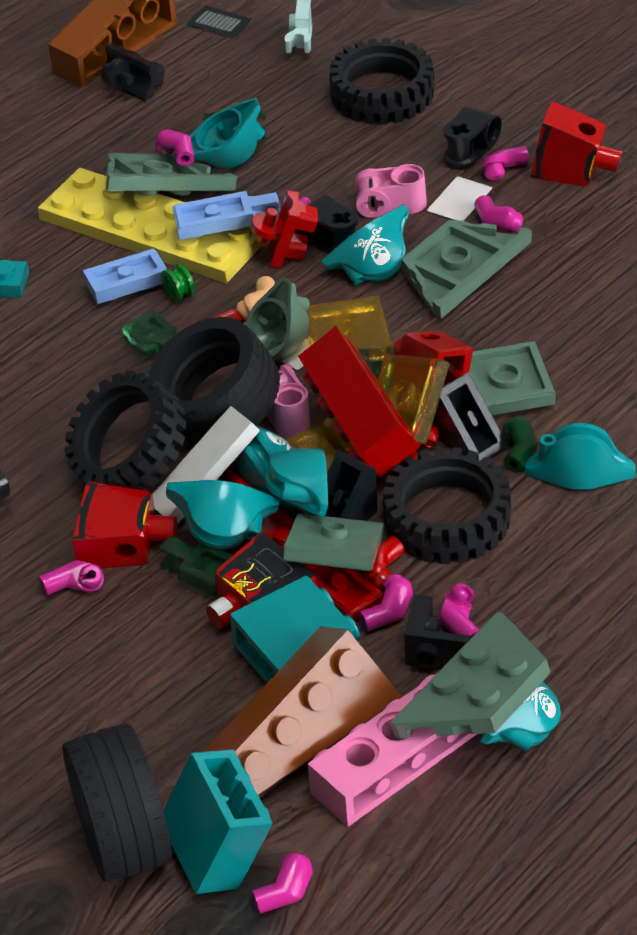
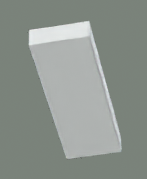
[153,406,260,523]

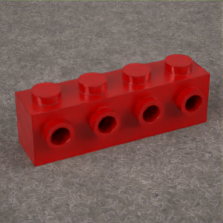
[298,326,421,477]

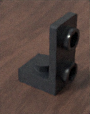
[404,594,473,669]

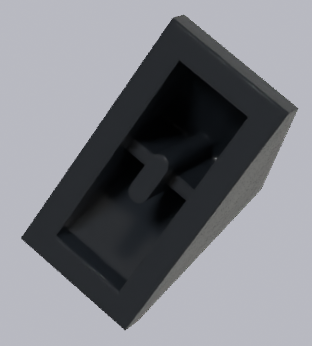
[433,373,508,461]
[310,450,378,521]

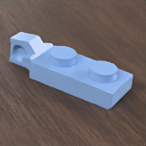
[172,191,280,240]

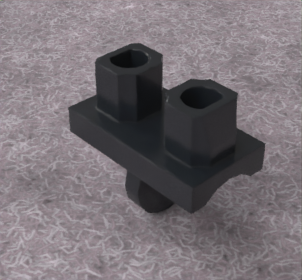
[101,43,165,99]

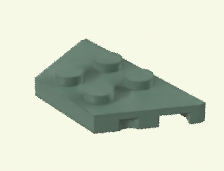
[105,153,237,195]
[402,220,532,319]
[390,611,551,739]

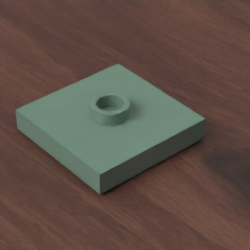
[469,341,556,415]
[283,513,384,571]

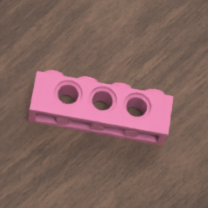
[308,674,477,827]

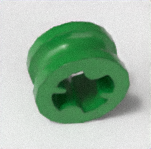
[161,263,195,303]

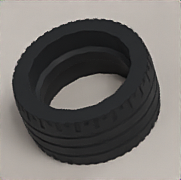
[148,316,280,445]
[62,724,172,882]

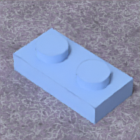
[83,248,167,304]

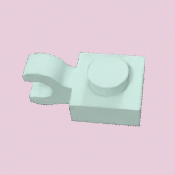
[284,0,312,53]

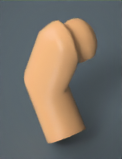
[236,276,275,320]

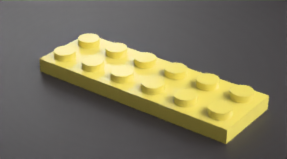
[38,168,263,284]

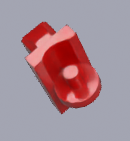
[250,190,318,268]

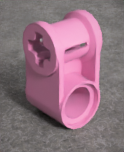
[354,164,427,218]
[266,364,311,438]

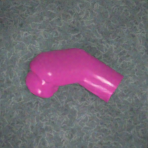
[155,129,195,166]
[482,146,529,180]
[474,195,523,232]
[38,560,104,596]
[359,574,413,632]
[439,583,479,636]
[251,852,312,914]

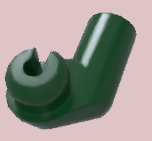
[502,416,538,472]

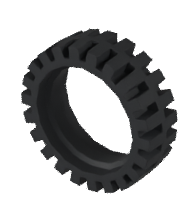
[329,38,434,125]
[65,371,186,490]
[383,447,511,564]

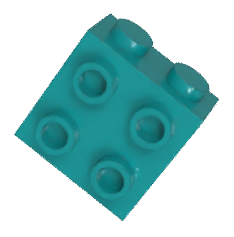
[230,575,360,683]
[163,750,273,894]

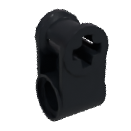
[443,106,502,169]
[295,195,359,254]

